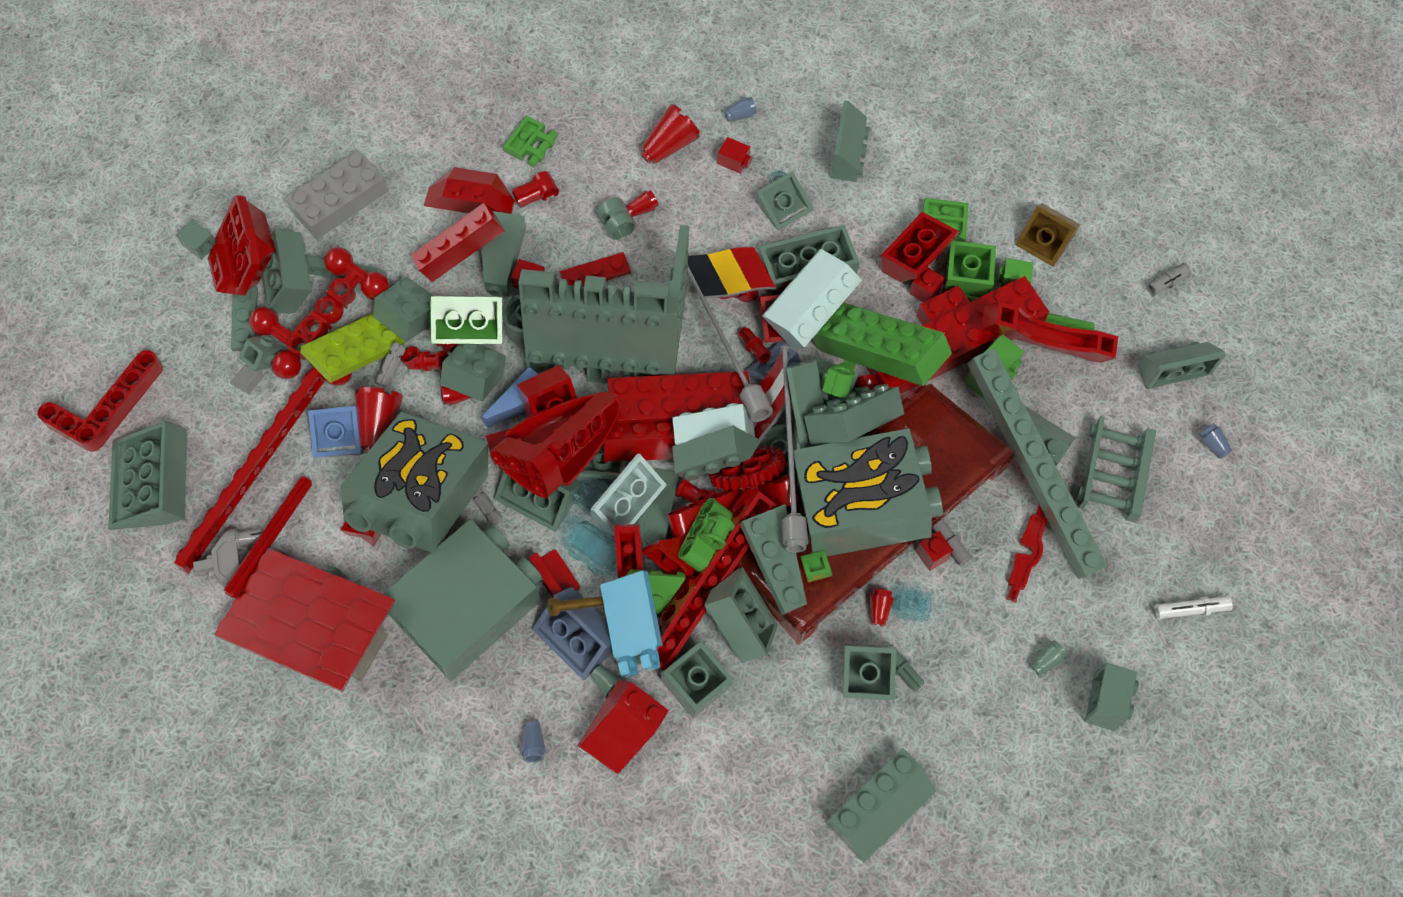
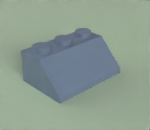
[532,587,613,680]

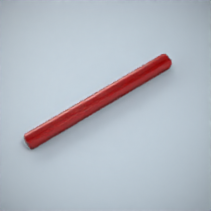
[224,476,312,598]

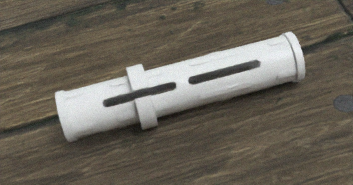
[1154,595,1233,620]

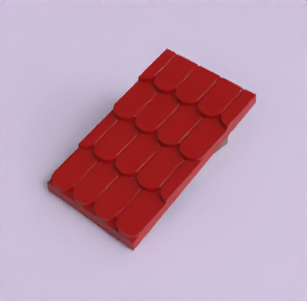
[214,549,395,692]

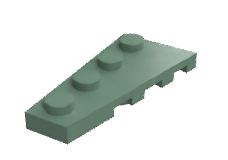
[740,505,807,615]

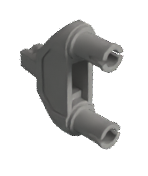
[193,528,262,595]

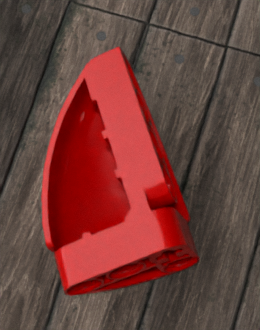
[490,392,621,498]

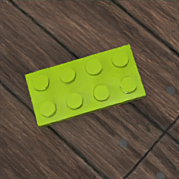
[300,313,405,383]

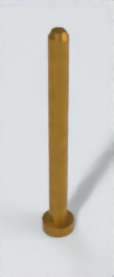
[547,596,604,616]

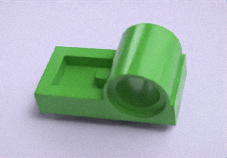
[822,360,856,398]

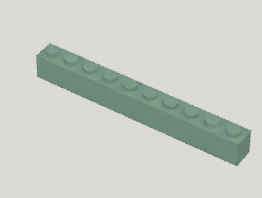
[968,348,1107,579]

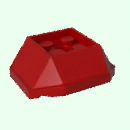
[208,195,275,296]

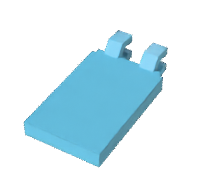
[600,571,663,677]

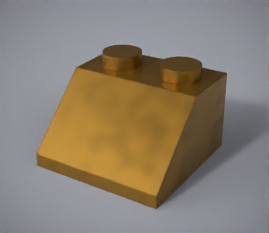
[1015,203,1081,267]

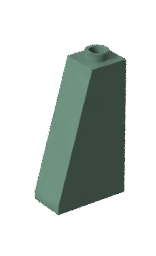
[482,211,526,297]

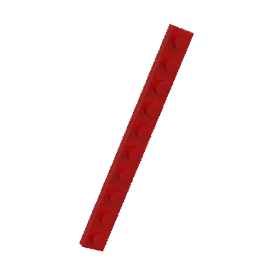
[174,367,325,574]

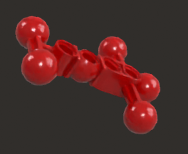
[249,247,390,386]

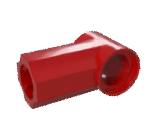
[512,171,559,208]

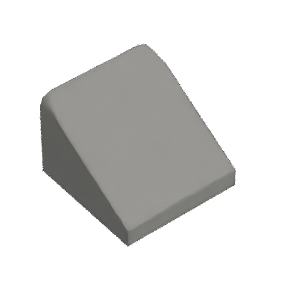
[230,365,263,395]

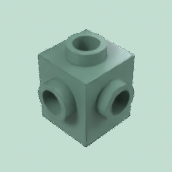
[239,335,282,371]

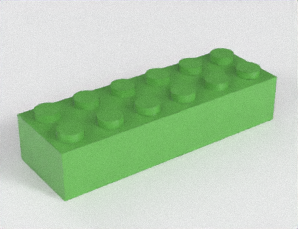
[813,302,952,386]

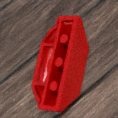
[424,167,515,214]

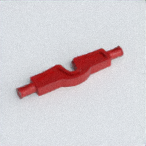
[1006,503,1048,603]

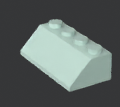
[762,249,862,348]

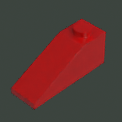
[614,524,646,579]

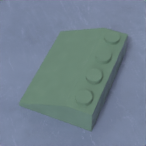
[108,421,187,530]

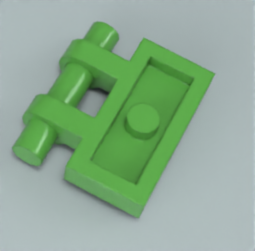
[503,116,558,167]

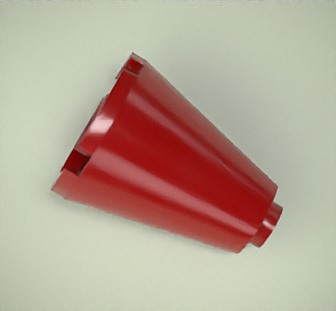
[641,104,700,164]
[355,387,403,453]

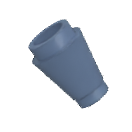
[724,97,758,122]
[1198,423,1233,459]
[520,721,546,762]

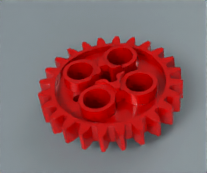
[708,445,786,491]

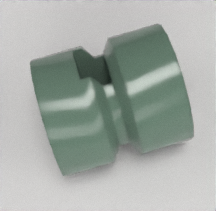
[597,197,636,240]

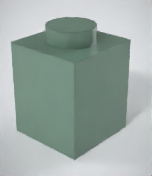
[176,220,215,260]

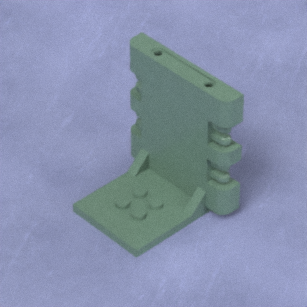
[519,225,689,384]

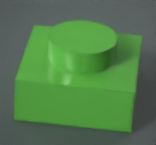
[800,550,832,582]

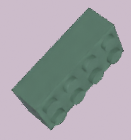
[758,225,859,296]
[804,384,904,444]

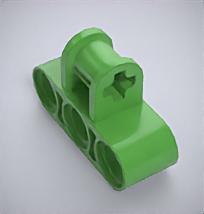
[678,498,735,572]

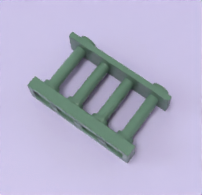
[1076,416,1156,523]

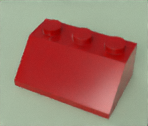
[881,211,959,282]

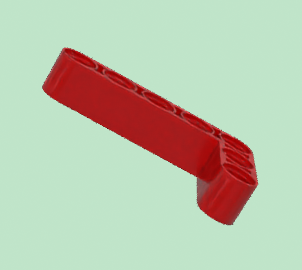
[37,350,163,452]
[667,475,801,538]

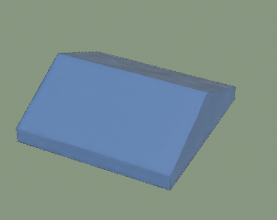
[308,406,361,458]

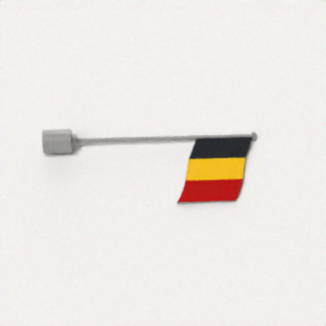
[687,247,776,422]

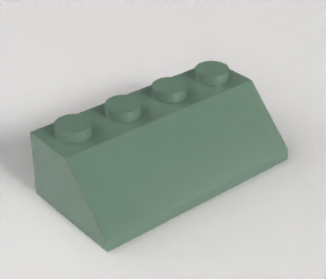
[786,360,829,449]
[827,748,936,863]

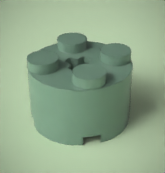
[502,294,524,345]

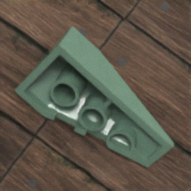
[615,468,679,560]

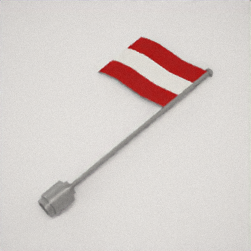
[753,346,808,552]

